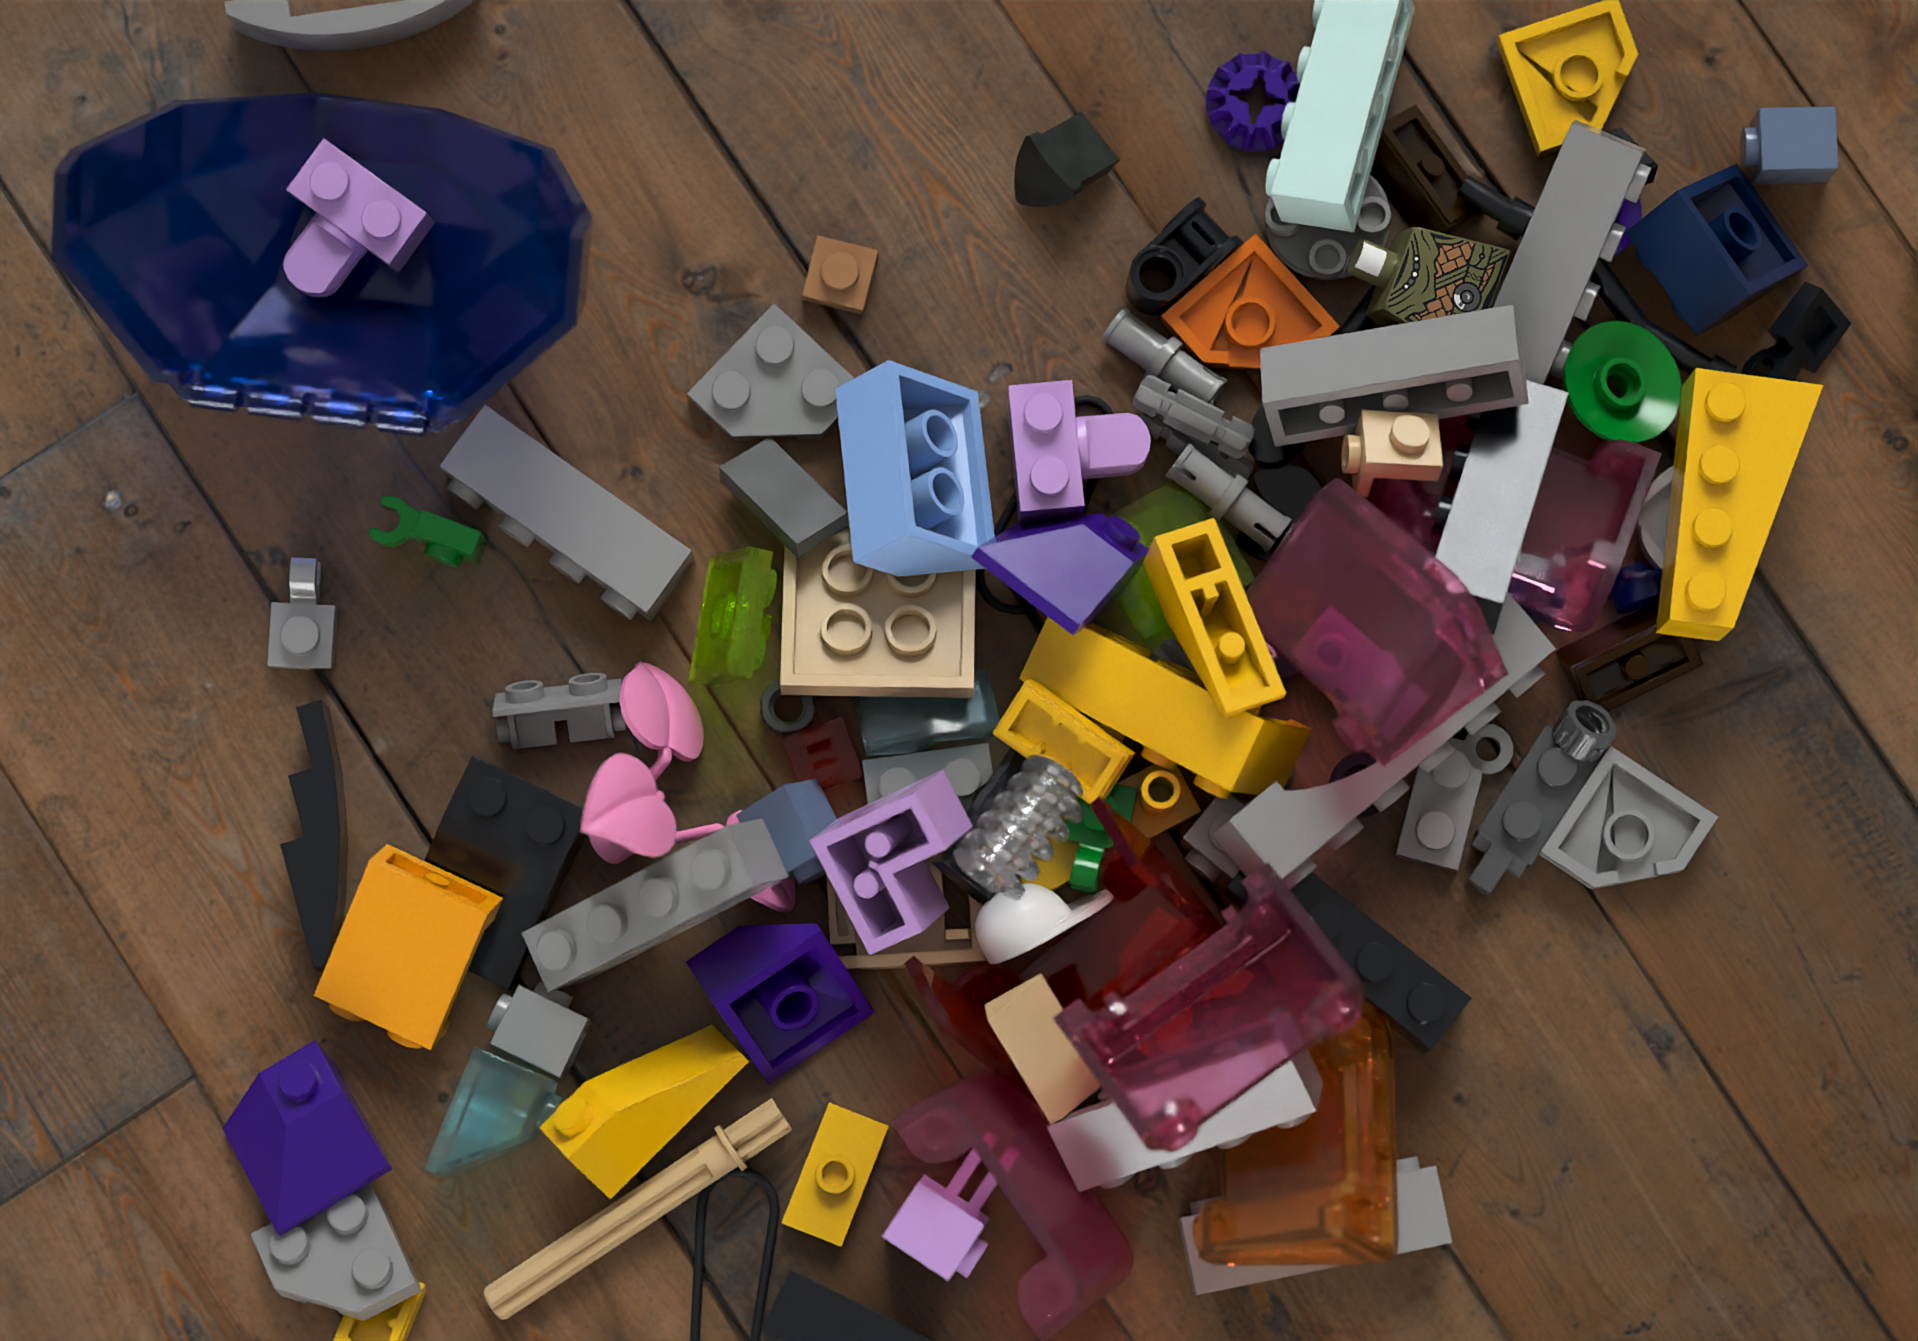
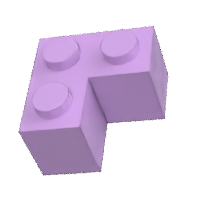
[809,770,973,955]

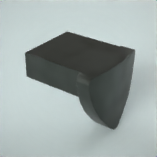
[1014,112,1120,207]

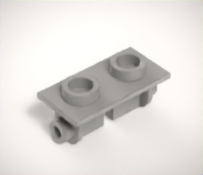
[492,673,627,750]

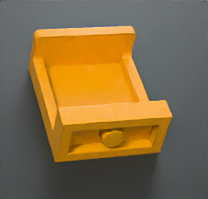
[314,844,503,1050]

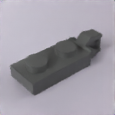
[1465,724,1600,897]

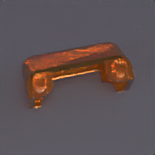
[1190,981,1399,1266]

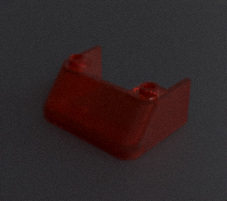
[904,796,1233,1104]

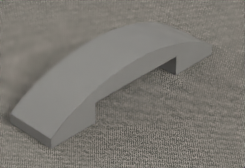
[224,0,475,51]

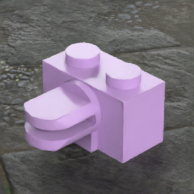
[283,138,435,298]
[1007,380,1151,523]
[882,1135,1015,1282]

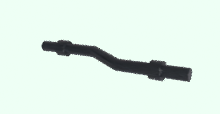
[1456,175,1738,375]

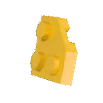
[1496,0,1638,157]

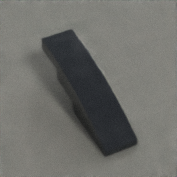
[280,700,348,973]

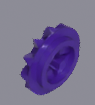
[1206,51,1300,152]

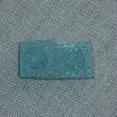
[854,669,1000,756]

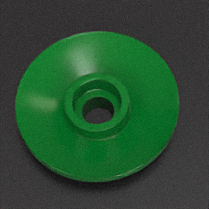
[1562,321,1682,445]

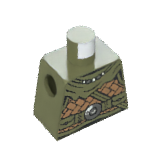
[1347,227,1511,327]

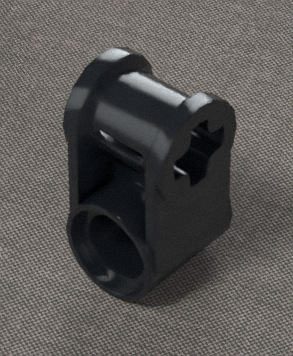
[1125,197,1244,316]

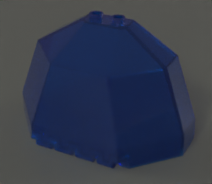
[51,93,593,437]

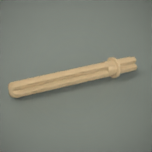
[483,1098,792,1320]

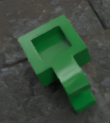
[368,496,487,568]
[1061,784,1138,894]

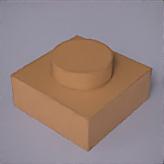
[802,235,879,315]

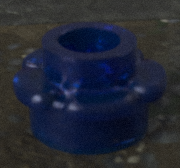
[1604,561,1662,614]

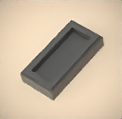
[719,436,848,558]

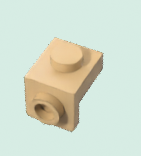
[1341,410,1443,498]

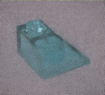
[424,1047,563,1178]

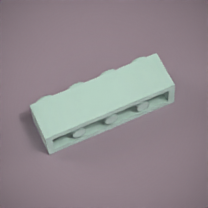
[1266,0,1415,232]

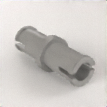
[1102,308,1228,405]
[1165,443,1292,552]

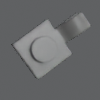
[267,557,338,671]

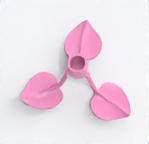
[581,661,796,913]

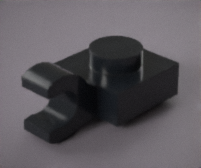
[1742,282,1852,381]

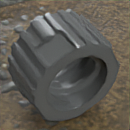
[760,680,817,738]
[1552,700,1617,762]

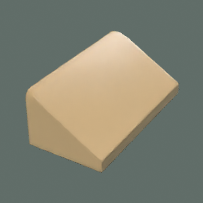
[985,973,1106,1125]

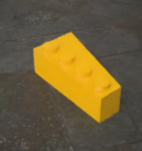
[1656,368,1823,641]
[1019,617,1312,799]

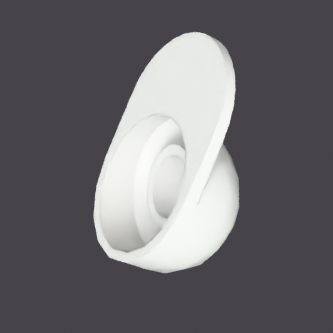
[974,883,1114,964]

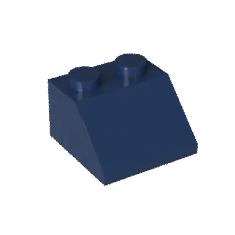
[1625,163,1808,336]

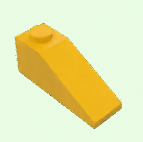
[1143,518,1286,717]
[539,1025,749,1199]

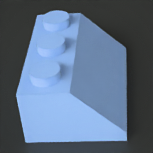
[835,360,995,577]

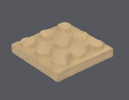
[780,510,976,698]

